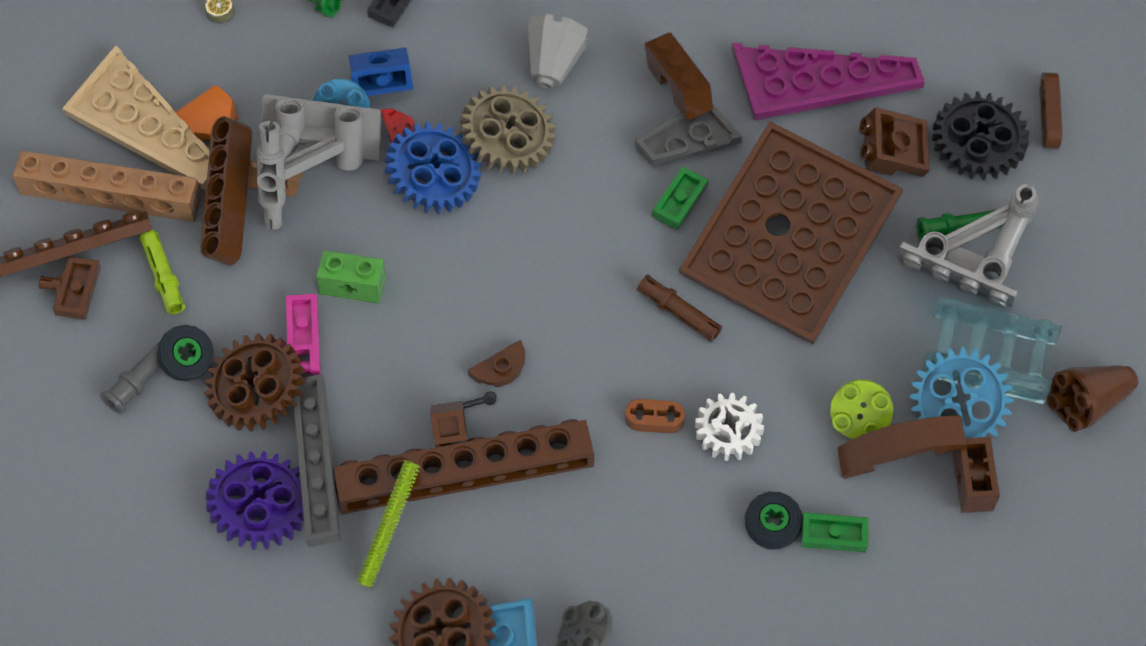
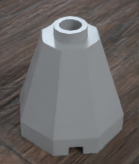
[528,13,589,89]

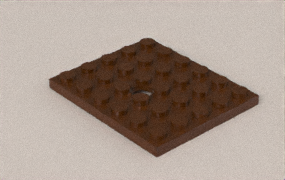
[679,121,903,345]

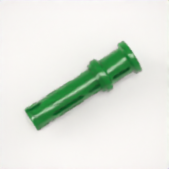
[916,210,995,242]

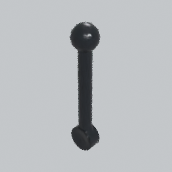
[463,391,496,409]

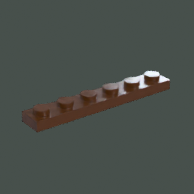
[0,210,153,277]

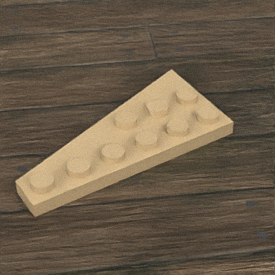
[62,45,210,190]

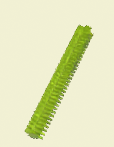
[357,460,420,588]

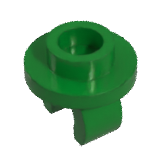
[309,0,341,18]

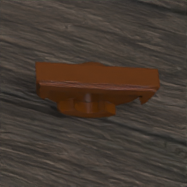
[468,340,525,387]

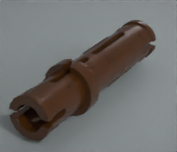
[637,274,723,342]

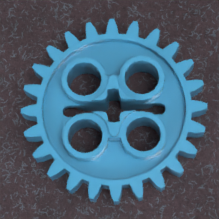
[910,347,1014,438]

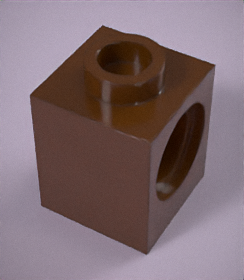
[430,401,467,445]

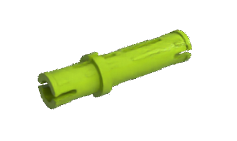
[139,230,186,315]

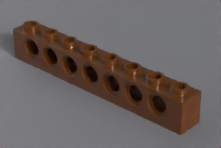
[334,419,594,514]

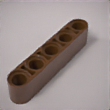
[200,116,252,266]

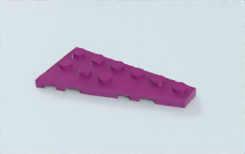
[732,43,925,121]

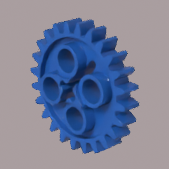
[384,122,482,214]

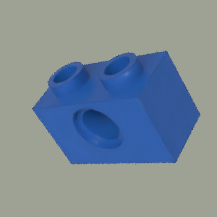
[348,47,413,96]

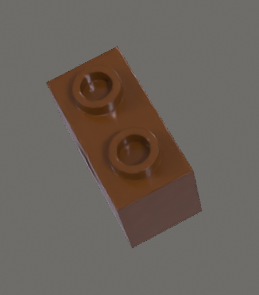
[953,437,1000,513]

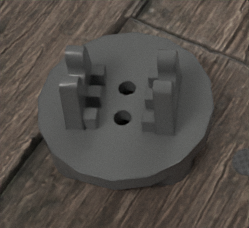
[556,601,612,646]

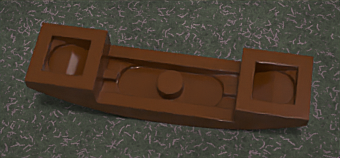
[837,416,968,479]

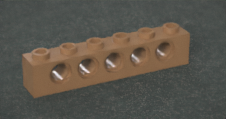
[12,150,202,222]

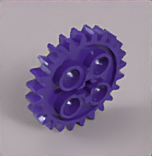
[206,451,304,550]

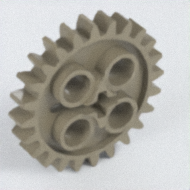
[459,85,556,175]

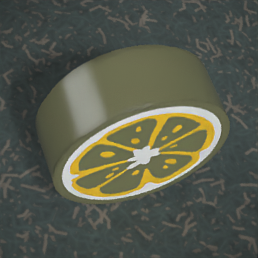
[204,0,234,23]

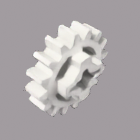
[695,393,764,461]

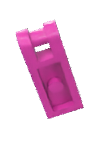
[286,293,321,376]

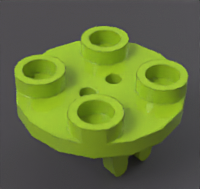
[830,379,894,439]

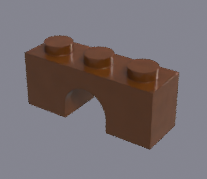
[644,32,713,121]

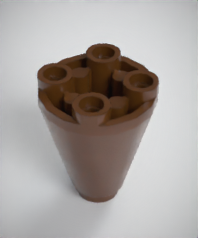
[1047,365,1138,432]

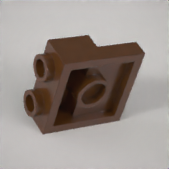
[859,107,930,177]

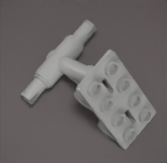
[256,94,381,230]
[899,184,1039,308]

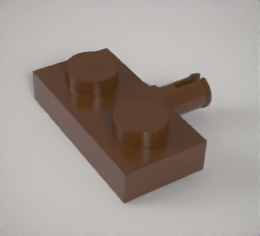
[39,256,101,320]

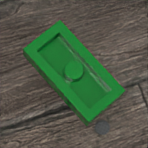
[652,166,708,230]
[801,512,868,552]

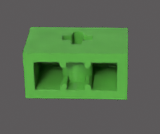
[317,250,386,304]

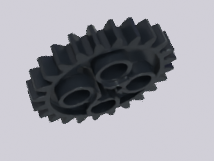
[932,92,1030,180]

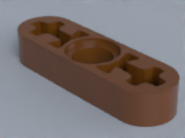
[1039,72,1062,149]

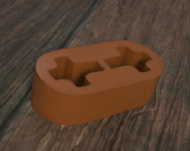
[625,399,685,433]

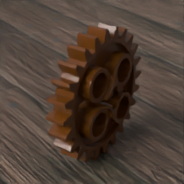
[204,333,306,432]
[389,578,497,646]

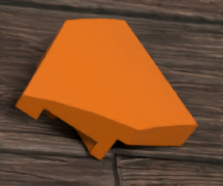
[175,85,238,143]

